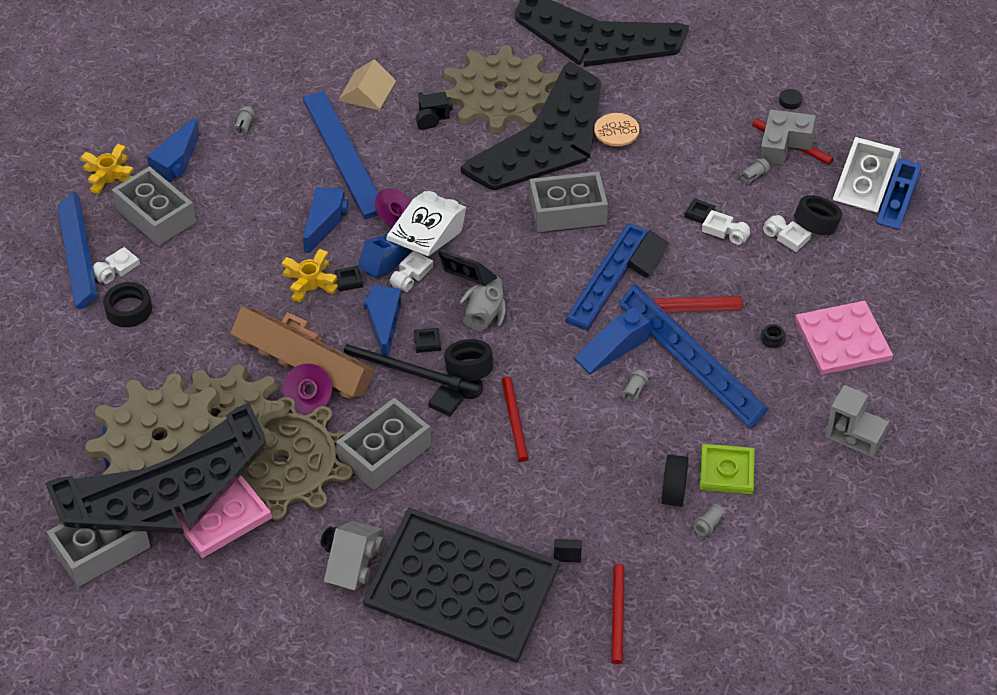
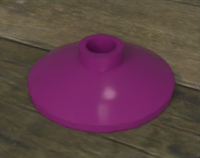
[375,189,411,227]
[283,364,333,415]

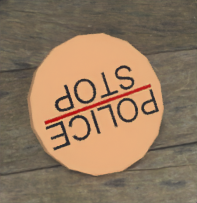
[594,113,639,146]

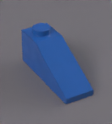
[147,118,200,183]
[876,158,922,230]
[303,187,349,253]
[358,234,413,277]
[364,285,402,357]
[574,307,650,374]

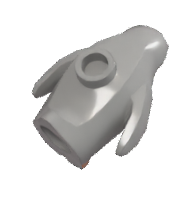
[460,276,506,332]

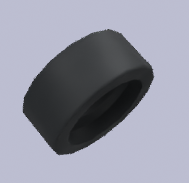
[794,195,843,235]
[103,282,152,328]
[444,339,494,381]
[661,454,689,507]

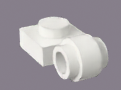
[702,210,750,245]
[763,215,812,252]
[92,247,140,284]
[390,250,433,292]

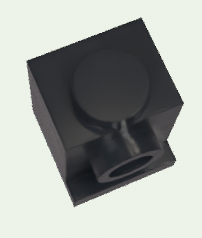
[418,92,453,120]

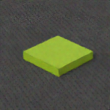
[700,444,755,494]

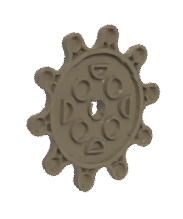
[442,45,559,134]
[158,365,289,447]
[84,373,226,475]
[241,397,353,522]

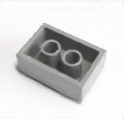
[112,166,196,246]
[529,171,608,232]
[336,398,431,490]
[47,524,151,587]

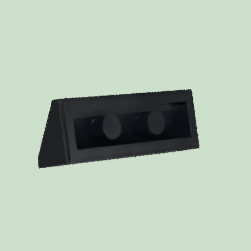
[438,249,497,286]

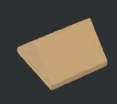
[339,59,396,111]

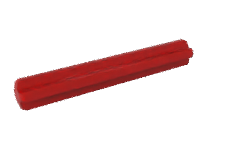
[651,296,743,312]

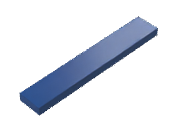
[57,192,98,309]
[565,223,649,331]

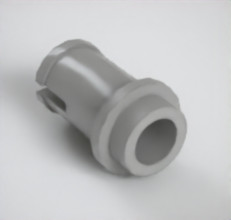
[233,106,256,135]
[740,158,770,184]
[622,370,649,403]
[693,504,725,537]

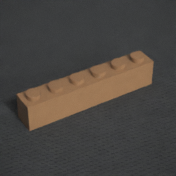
[230,306,375,399]

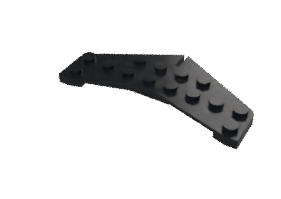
[515,0,689,67]
[461,61,601,190]
[45,403,266,534]

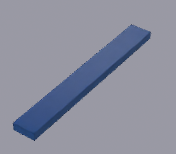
[303,91,379,220]
[619,284,769,428]

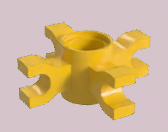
[81,144,134,194]
[281,249,338,303]

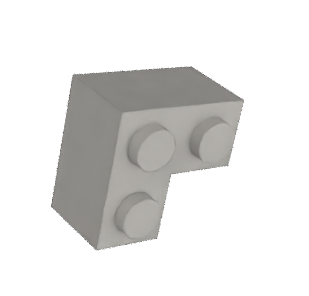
[761,109,816,165]
[825,385,889,458]
[324,520,384,590]

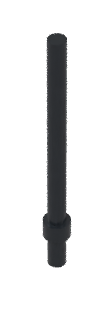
[344,344,482,395]

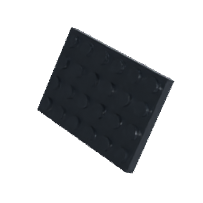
[362,507,560,663]

